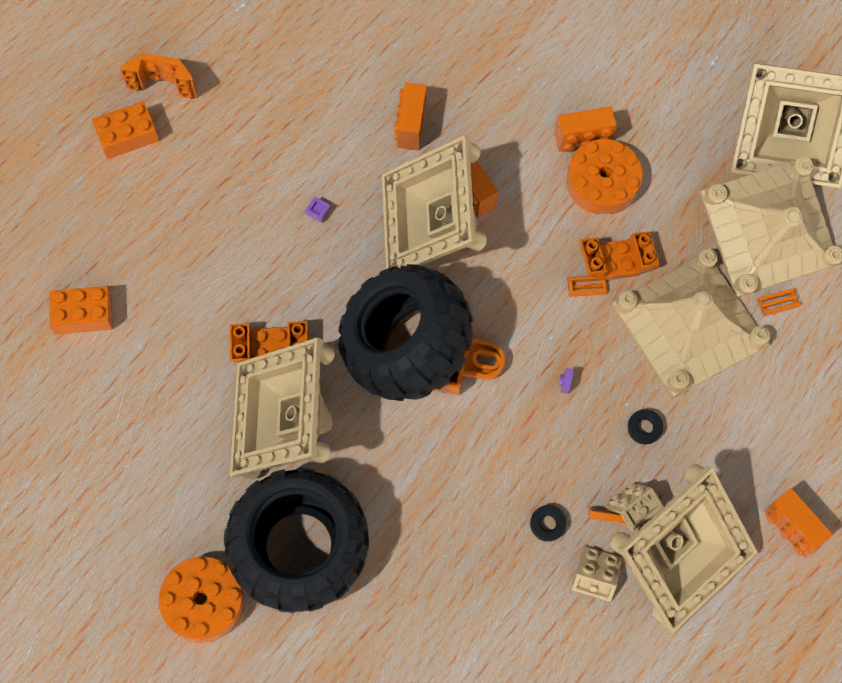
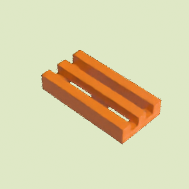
[567,276,607,297]
[757,288,801,316]
[588,507,626,524]

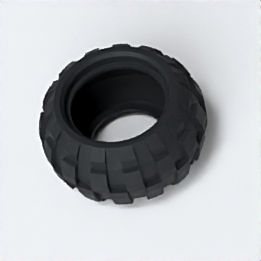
[338,264,473,401]
[224,468,369,613]

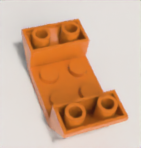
[120,53,197,99]
[579,231,660,281]
[230,321,308,364]

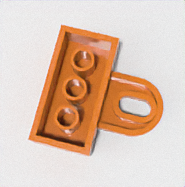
[433,316,505,395]

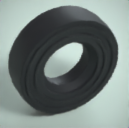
[627,409,663,445]
[530,505,566,542]

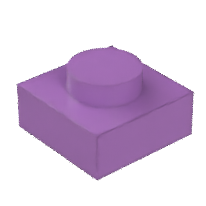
[305,197,331,223]
[558,368,574,394]

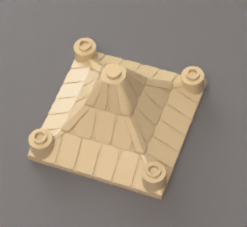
[730,60,842,188]
[382,135,487,269]
[699,157,842,297]
[612,249,770,399]
[230,338,335,479]
[611,464,758,634]

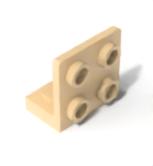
[605,484,664,531]
[572,546,622,602]

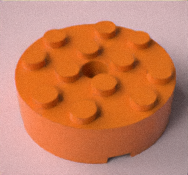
[567,139,643,215]
[159,557,244,643]

